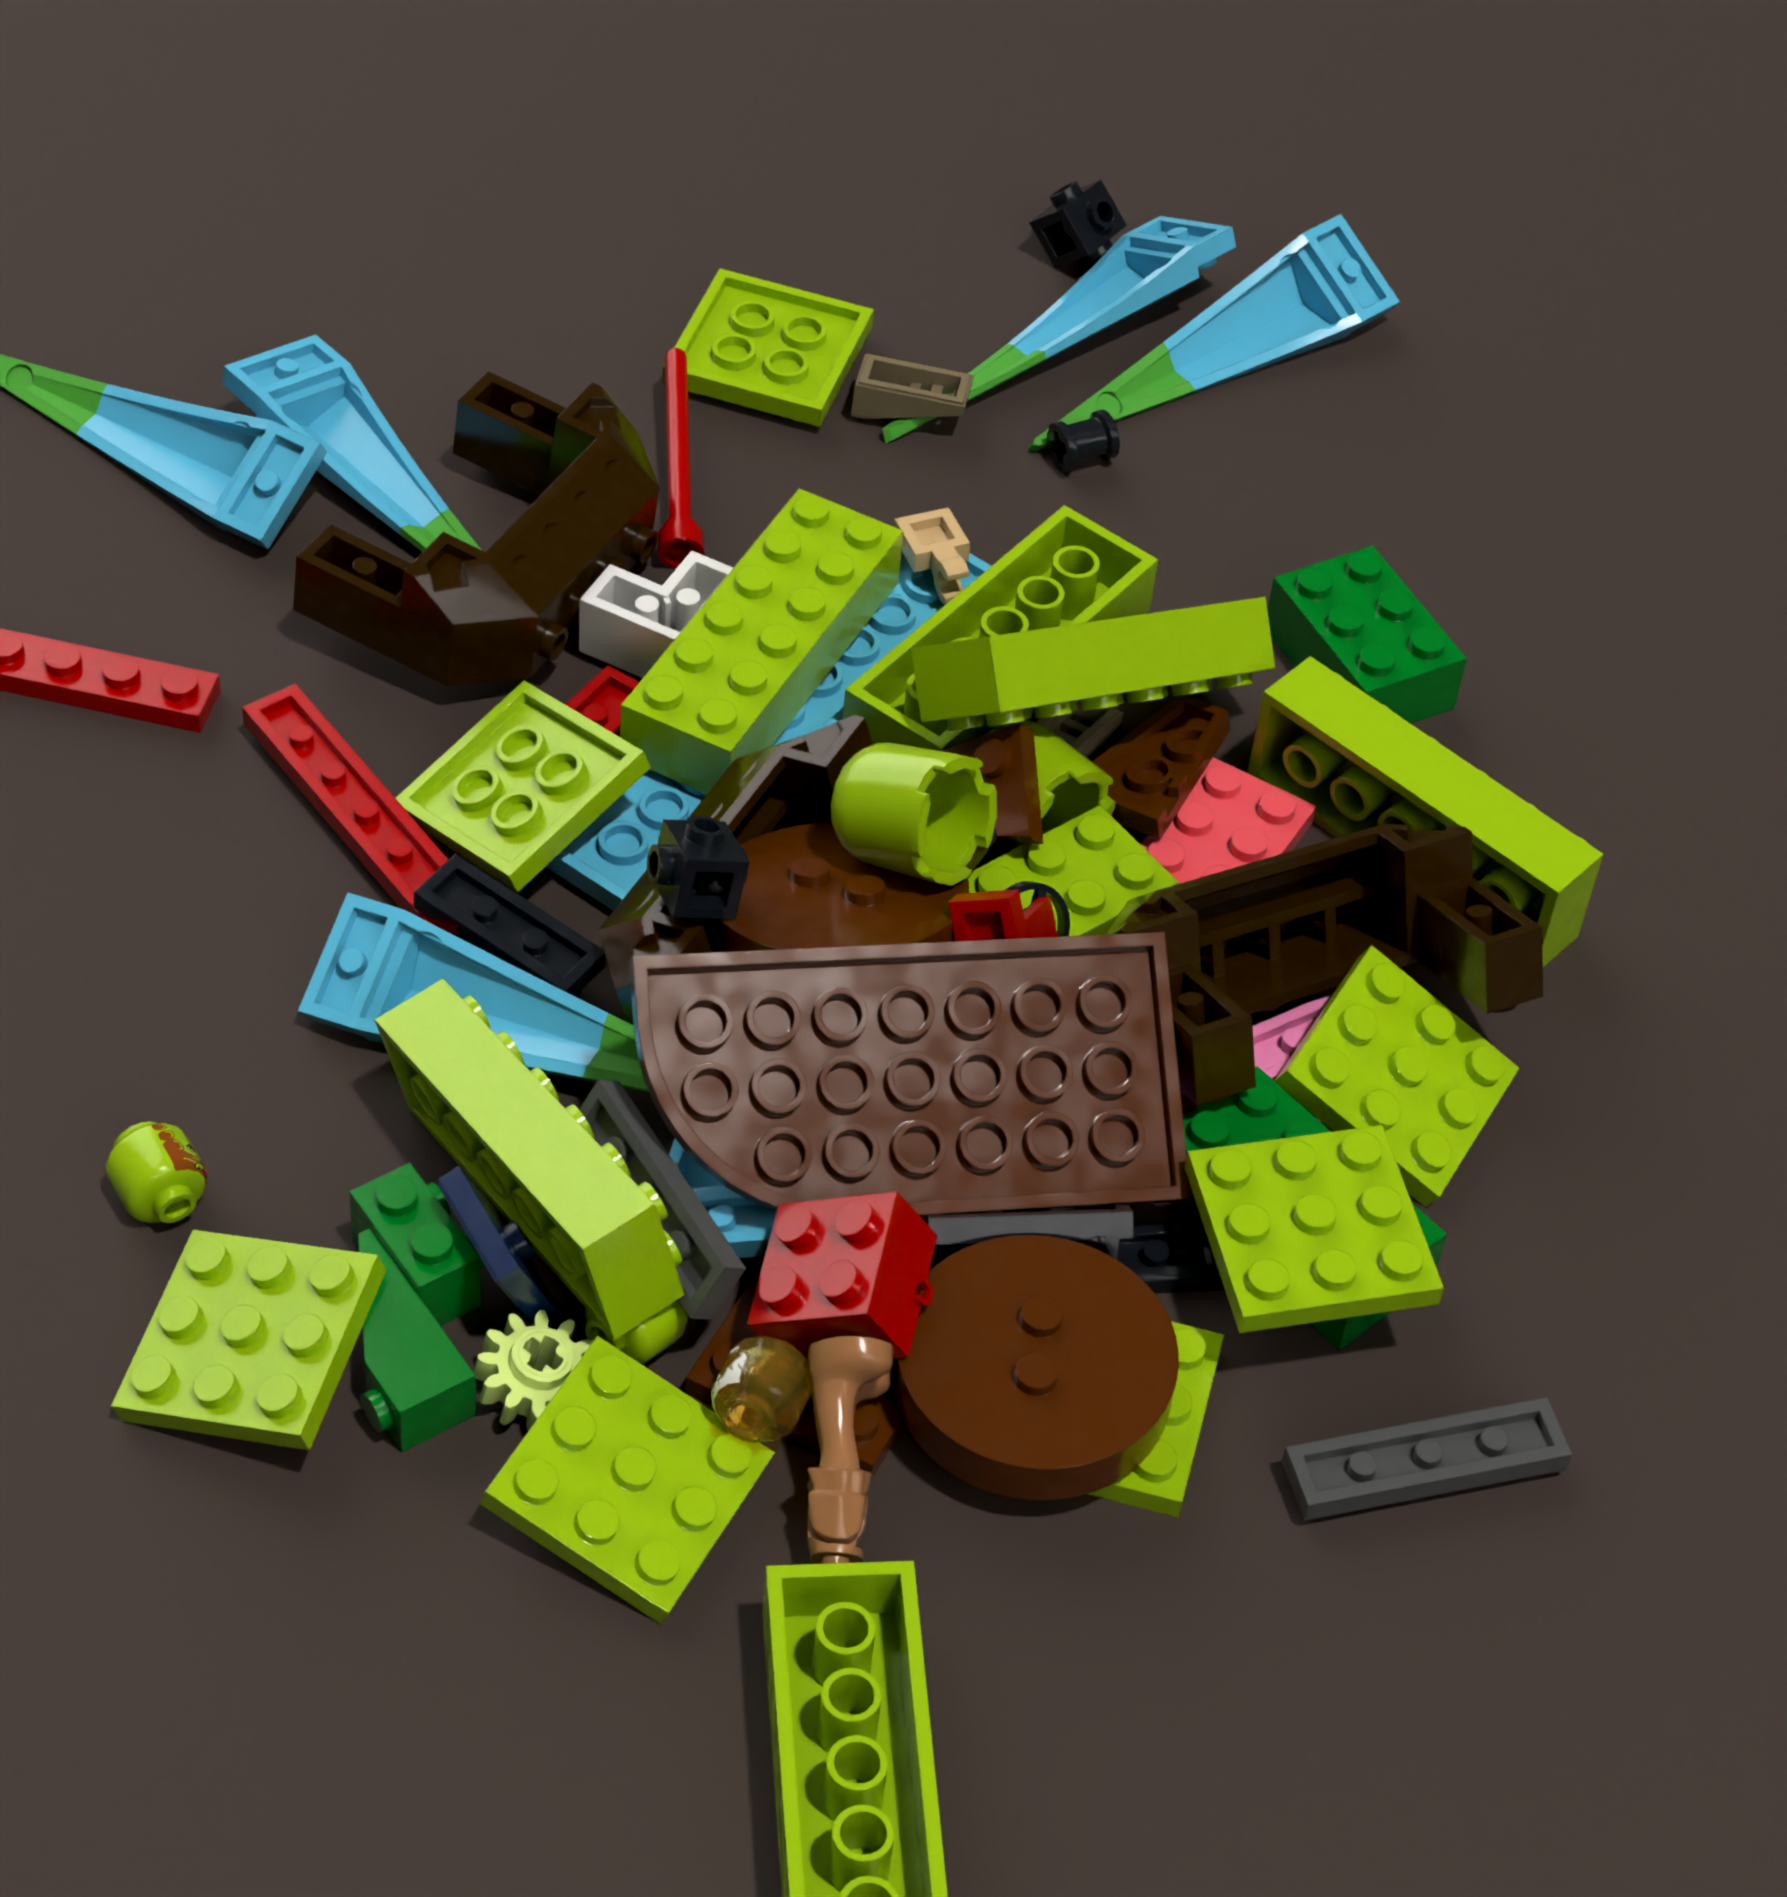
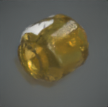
[711,1336,813,1443]

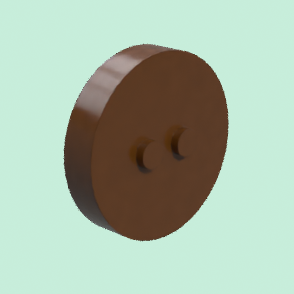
[707,822,969,952]
[893,1235,1179,1501]

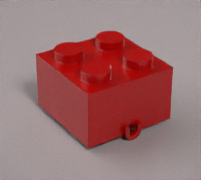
[747,1191,937,1367]

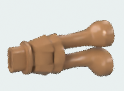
[807,1336,893,1564]

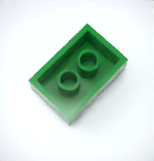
[1267,545,1467,724]

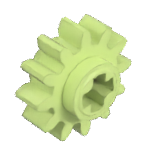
[473,1310,594,1431]

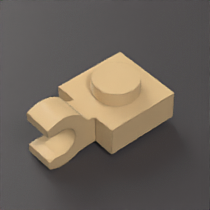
[894,507,970,605]

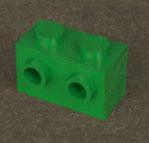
[349,1163,485,1326]

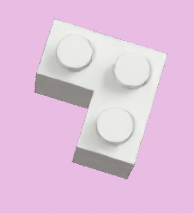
[579,550,733,678]

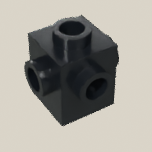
[1029,179,1127,269]
[647,815,750,919]

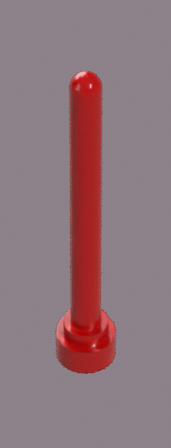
[657,348,704,569]

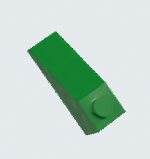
[358,1228,476,1452]

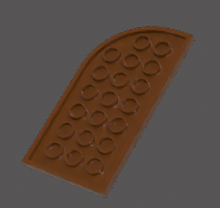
[629,932,1191,1218]

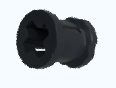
[1047,409,1120,472]

